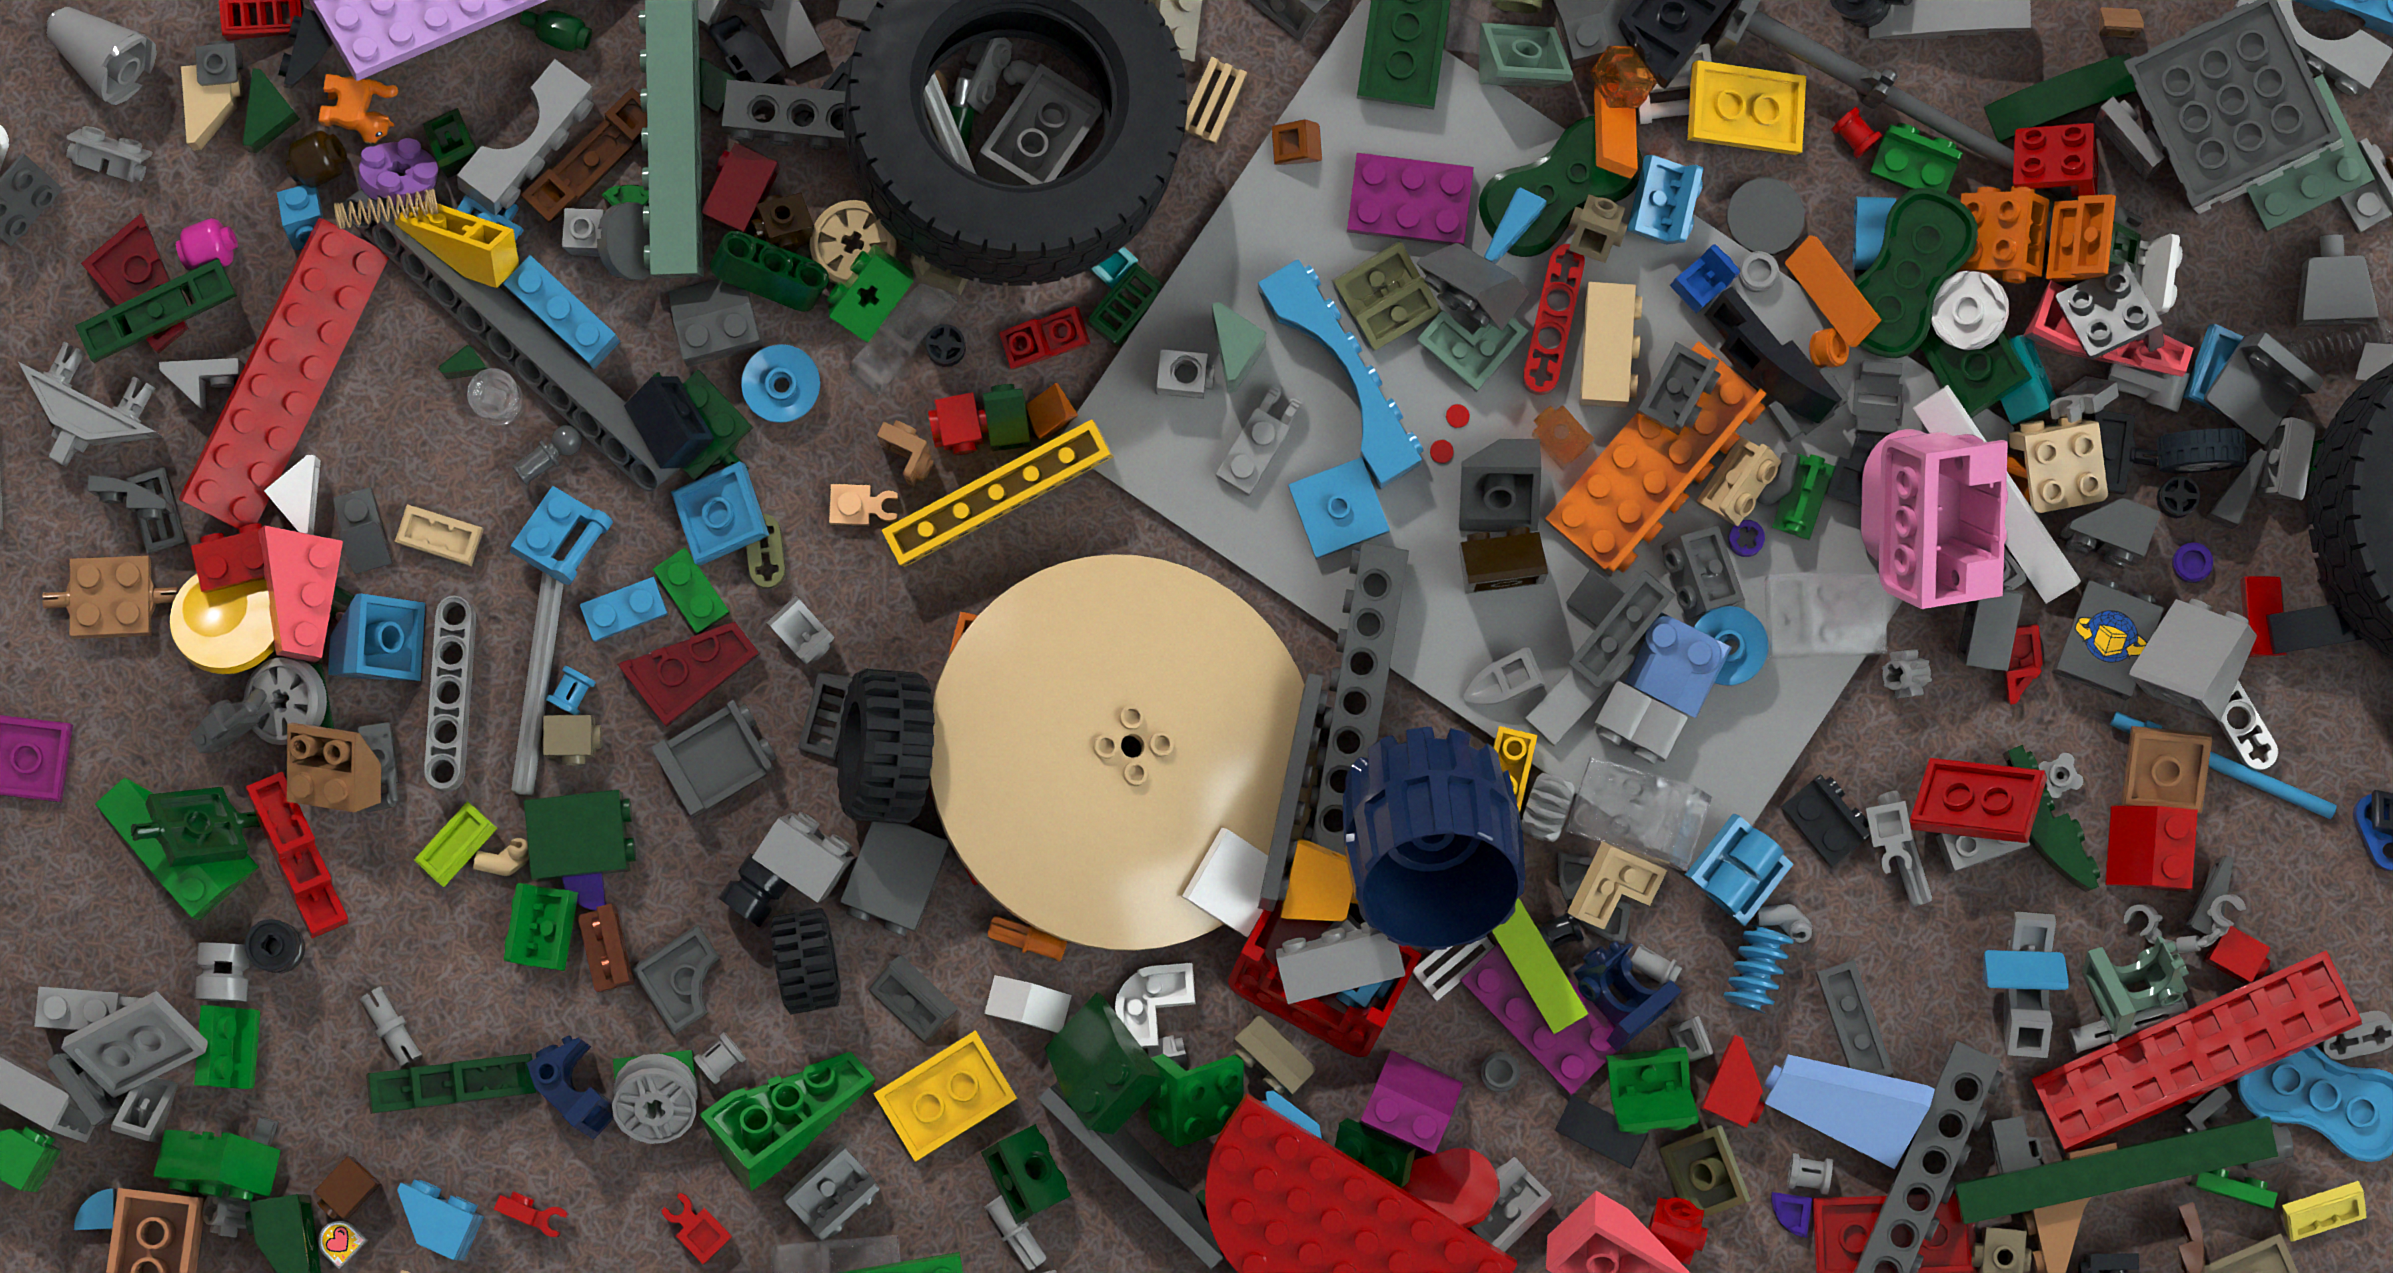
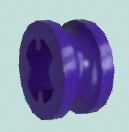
[1728,520,1765,557]

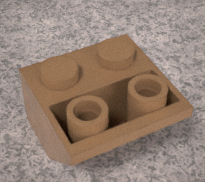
[287,723,381,812]

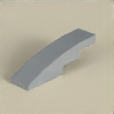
[1868,0,2031,39]

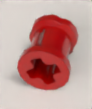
[1831,107,1883,159]

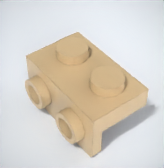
[1696,437,1782,527]

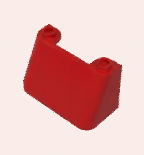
[1228,899,1422,1057]

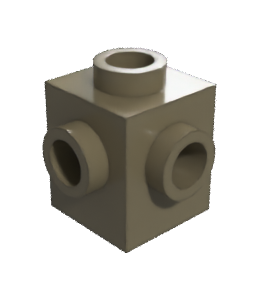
[1568,194,1628,263]
[1971,1227,2032,1273]

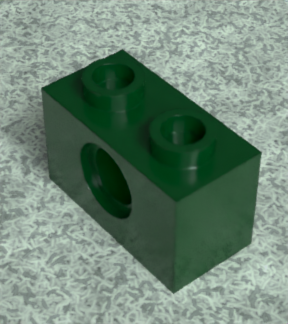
[981,1124,1071,1224]

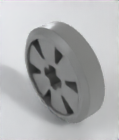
[244,658,327,745]

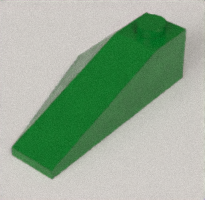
[95,777,259,921]
[699,1051,875,1191]

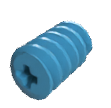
[1723,925,1794,1014]

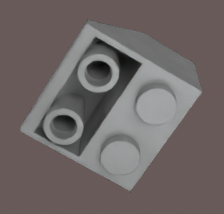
[752,812,857,903]

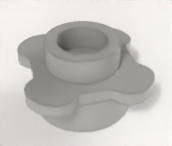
[2038,753,2083,799]

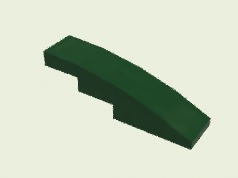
[366,1053,536,1114]

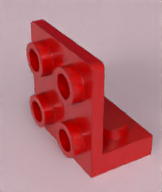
[2013,123,2099,198]

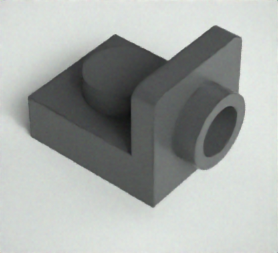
[2178,1085,2232,1134]

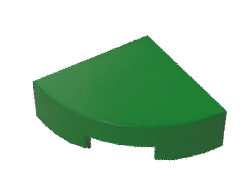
[602,185,649,206]

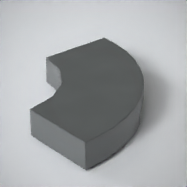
[1557,852,1631,945]

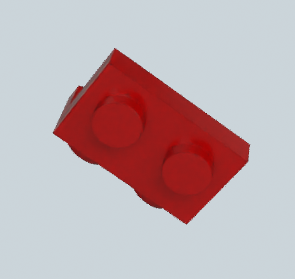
[191,523,265,593]

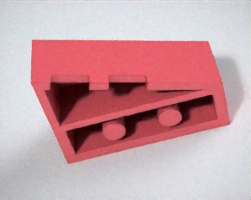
[258,525,343,662]

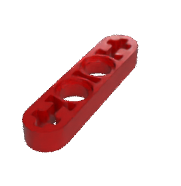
[1523,244,1585,395]

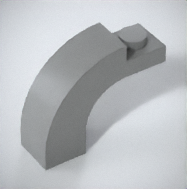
[2003,912,2056,1058]

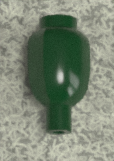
[520,10,592,52]

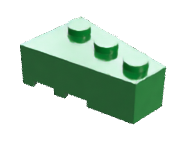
[153,1130,281,1202]

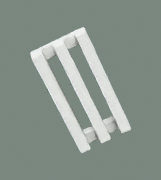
[1412,936,1494,1001]

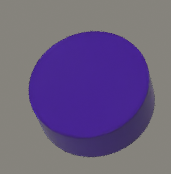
[2172,542,2213,583]

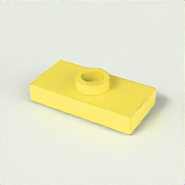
[2282,1181,2367,1242]

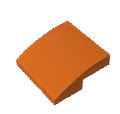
[2046,194,2116,282]

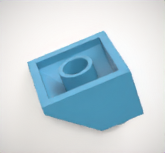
[328,594,425,681]

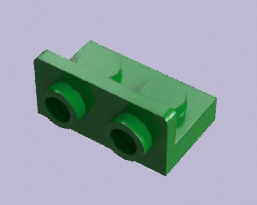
[1869,123,1963,193]
[194,1005,260,1089]

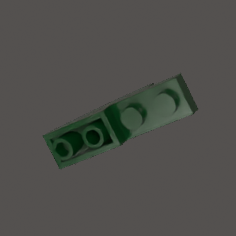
[2003,745,2101,892]

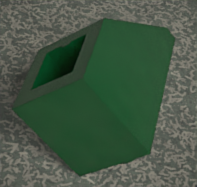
[983,384,1031,452]

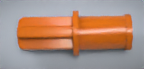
[988,916,1068,962]

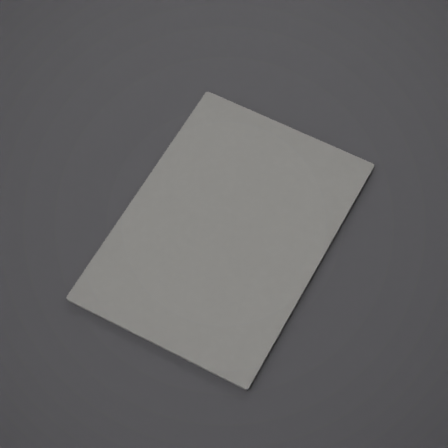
[1062,0,2015,870]

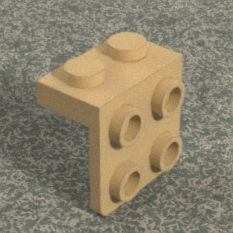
[2008,415,2108,513]

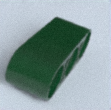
[710,231,829,312]

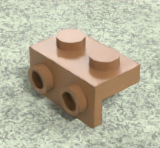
[877,420,934,488]

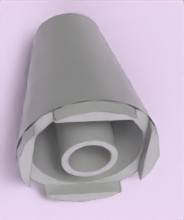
[46,7,157,105]

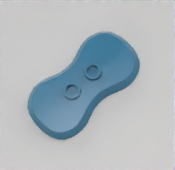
[2238,1045,2393,1162]

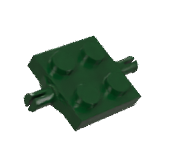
[653,369,754,481]
[131,787,261,867]

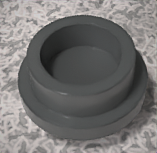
[1480,1052,1520,1092]

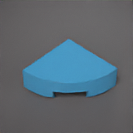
[74,1188,116,1230]

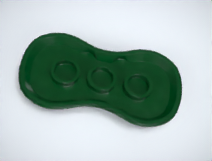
[1478,116,1643,257]
[1853,188,1978,358]

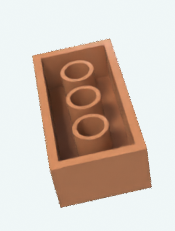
[106,1188,207,1273]

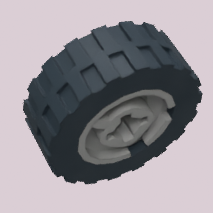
[2157,428,2247,474]

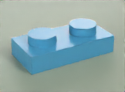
[580,577,668,642]

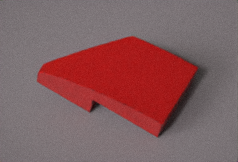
[2003,624,2043,705]

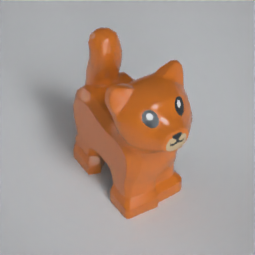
[318,74,398,144]

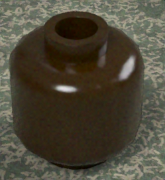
[286,130,347,188]

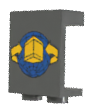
[2051,577,2164,700]

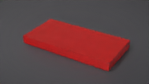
[1812,1193,1977,1273]

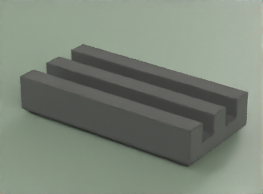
[126,467,187,554]

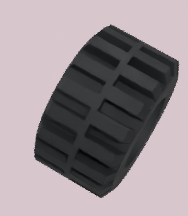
[771,908,841,1015]

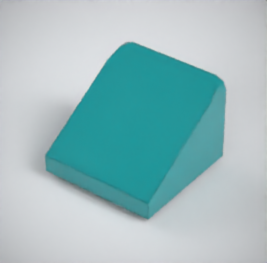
[1088,247,1138,289]

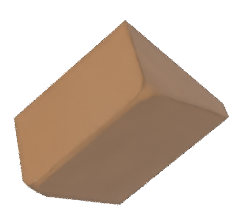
[2098,7,2144,38]

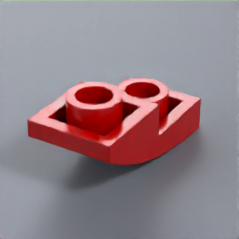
[999,306,1091,370]

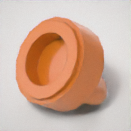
[1809,328,1849,368]

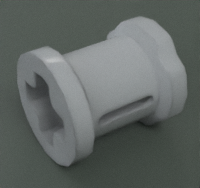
[693,1032,746,1084]
[1787,1153,1833,1194]

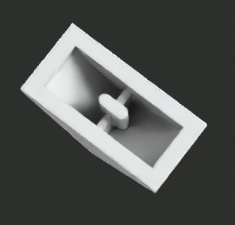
[264,455,321,535]
[984,975,1072,1033]

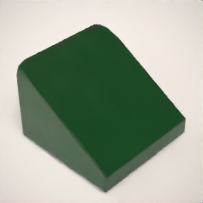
[438,345,491,379]

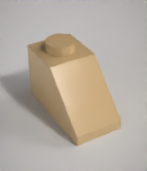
[181,65,243,151]

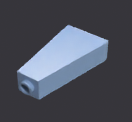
[1764,1054,1935,1169]

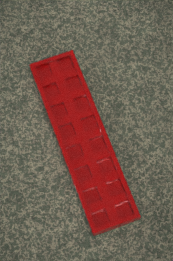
[178,218,389,530]
[2031,950,2362,1154]

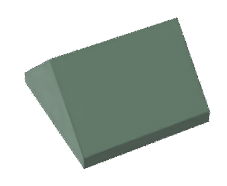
[1479,23,1573,88]
[1212,302,1267,393]

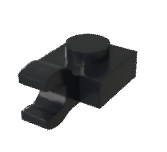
[1825,434,1874,507]

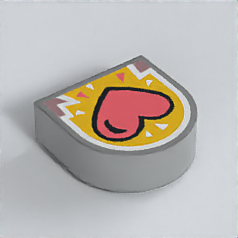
[318,1221,368,1269]

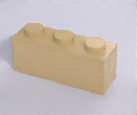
[1579,282,1642,408]

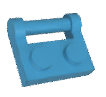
[510,486,613,585]

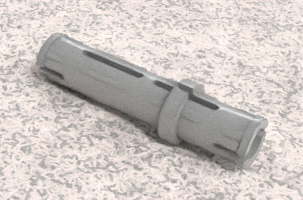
[2068,996,2189,1054]

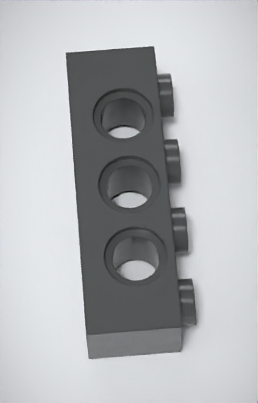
[722,79,846,150]

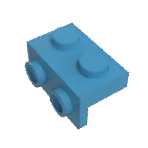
[1627,155,1703,245]

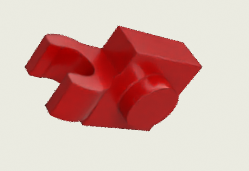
[493,1191,569,1237]

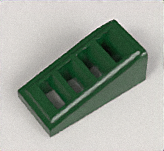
[1086,263,1164,348]

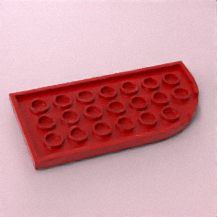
[1205,1093,1518,1273]

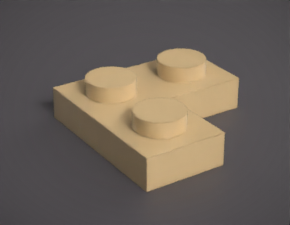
[1567,841,1667,929]

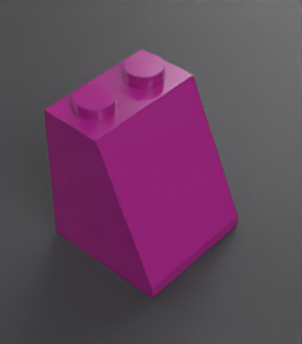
[1358,1050,1463,1155]

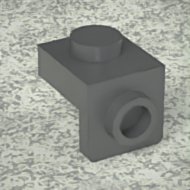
[195,41,243,86]

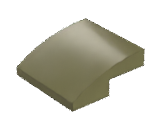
[1331,241,1442,351]

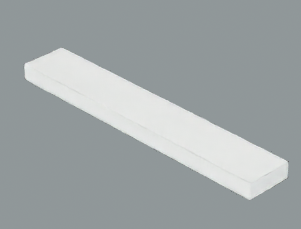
[1913,385,2081,604]

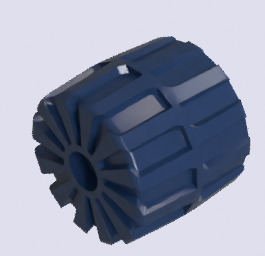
[1343,726,1525,950]

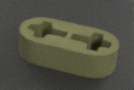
[746,513,786,589]

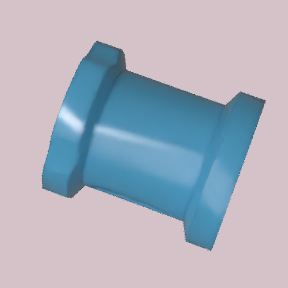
[546,665,596,715]

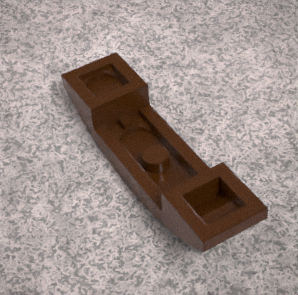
[521,87,647,223]

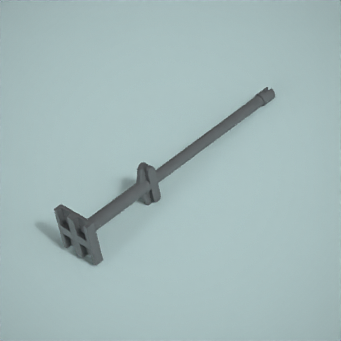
[1710,0,2144,233]

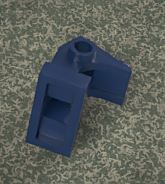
[1573,941,1682,1052]
[527,1035,614,1140]

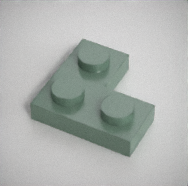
[1417,310,1528,393]

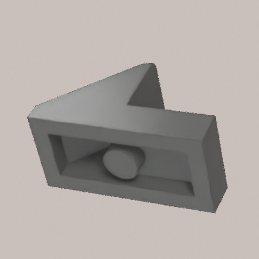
[333,487,393,574]

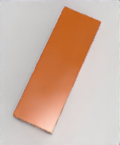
[1594,77,1638,179]
[1784,235,1882,348]

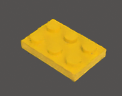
[1687,60,1806,155]
[873,1030,1018,1162]

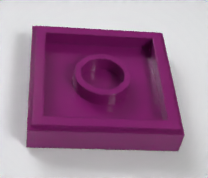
[0,715,73,803]

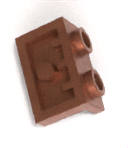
[578,903,635,992]

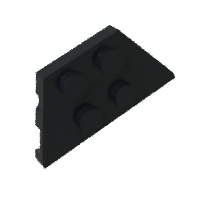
[1618,0,1736,89]

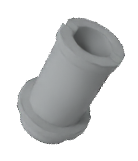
[1631,944,1682,988]

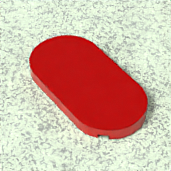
[1402,1148,1500,1228]

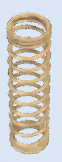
[334,188,438,229]

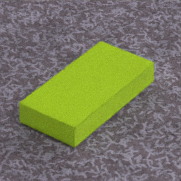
[414,801,498,887]

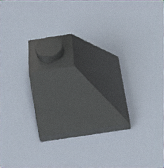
[1552,0,1637,69]
[1459,439,1542,531]

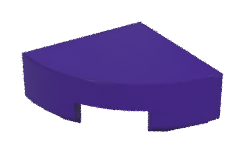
[562,873,606,911]
[1771,1192,1812,1238]

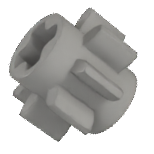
[1882,649,1932,699]
[202,1191,251,1238]

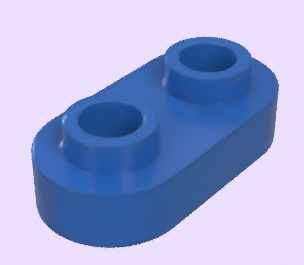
[2353,794,2393,871]

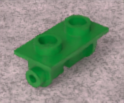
[1772,453,1835,540]

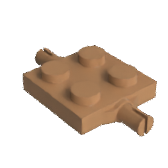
[42,556,179,639]

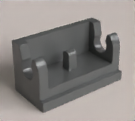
[1957,585,2023,671]

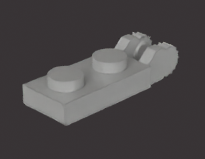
[1216,383,1304,496]

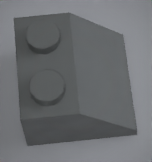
[668,279,763,367]

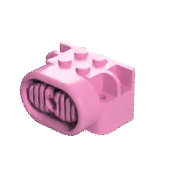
[1861,429,2008,609]

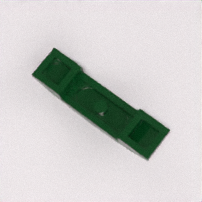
[1983,53,2138,143]

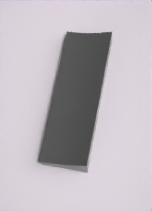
[1038,1082,1224,1269]

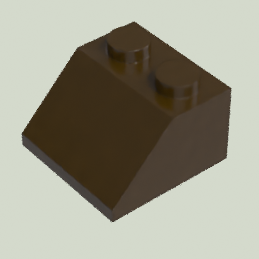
[1459,527,1548,594]

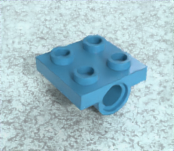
[1685,813,1794,926]

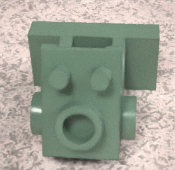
[2082,936,2189,1037]

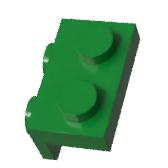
[504,883,578,971]

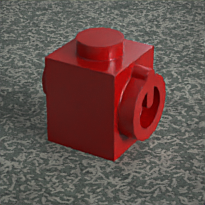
[928,392,988,455]
[1648,1197,1708,1265]

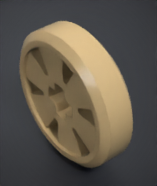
[810,200,897,284]

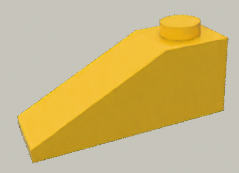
[394,201,519,288]

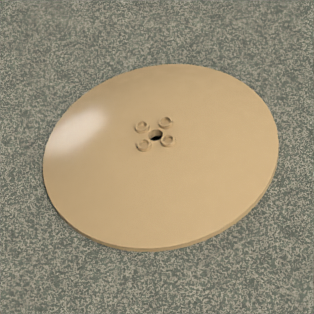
[929,554,1318,951]

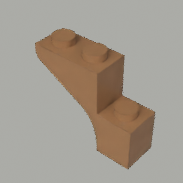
[2022,1143,2117,1273]

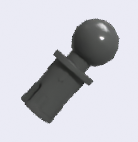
[511,425,582,486]

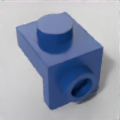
[1670,244,1740,314]

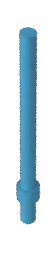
[2110,711,2337,819]

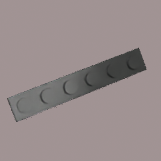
[1258,673,1328,912]

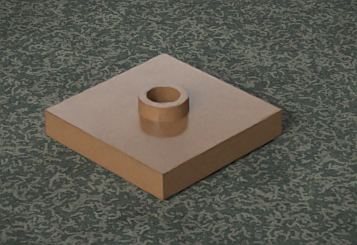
[2121,726,2212,813]

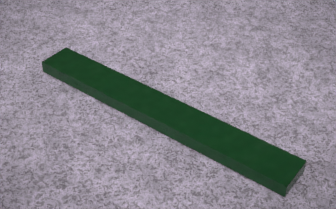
[1954,1116,2278,1224]

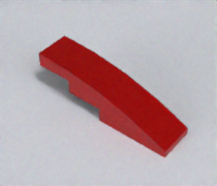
[246,772,348,939]

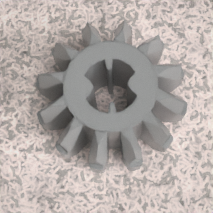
[1521,773,1575,842]

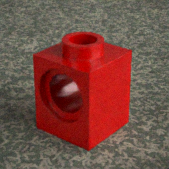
[2203,926,2271,984]

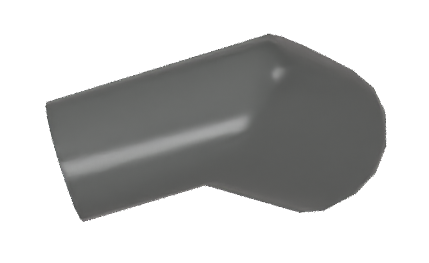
[1756,452,1801,505]

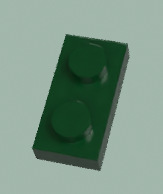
[1335,1118,1416,1188]

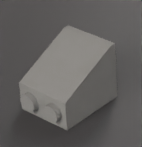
[2129,599,2257,722]

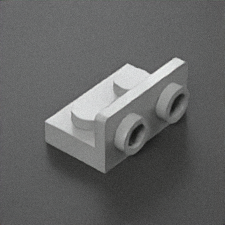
[2338,138,2393,234]

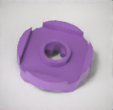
[358,138,438,206]

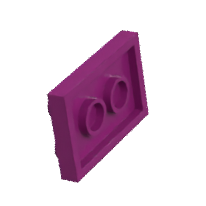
[1347,153,1474,246]

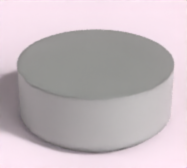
[1738,251,1779,292]

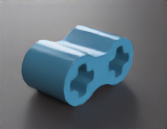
[1852,196,1896,270]

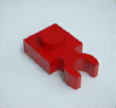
[661,1193,733,1265]

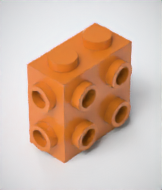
[1956,186,2050,283]

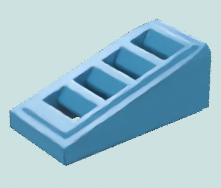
[1484,188,1547,264]

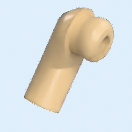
[473,838,529,876]

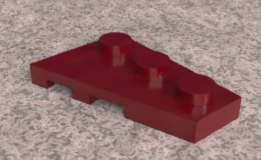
[81,213,189,354]
[617,621,760,727]

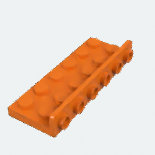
[1544,341,1767,577]

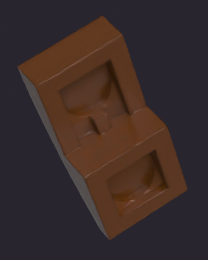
[2178,1202,2205,1273]

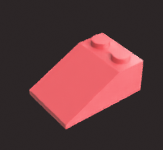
[1546,1191,1690,1273]

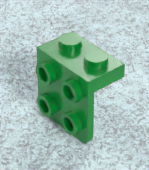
[1606,1047,1699,1135]
[1148,1054,1244,1148]

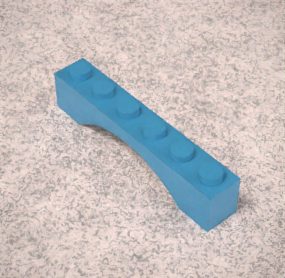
[1258,258,1424,489]

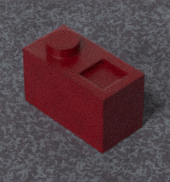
[701,143,780,235]

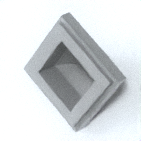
[1669,1016,1713,1063]

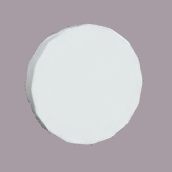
[1931,271,2009,350]

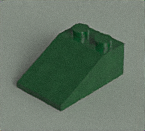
[1045,992,1166,1135]
[245,1194,322,1273]

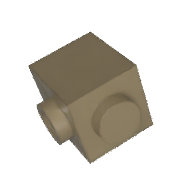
[543,715,603,766]

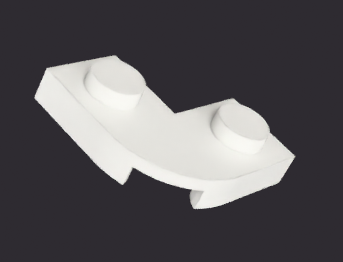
[1115,963,1196,1048]

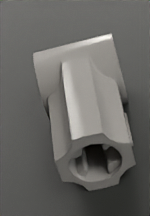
[2107,363,2191,413]

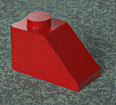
[1700,1035,1765,1129]

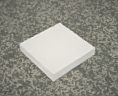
[1182,828,1288,937]

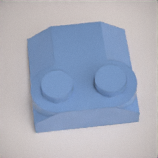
[1625,612,1732,718]

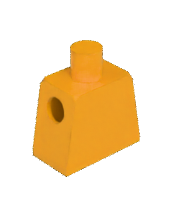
[1281,837,1358,921]

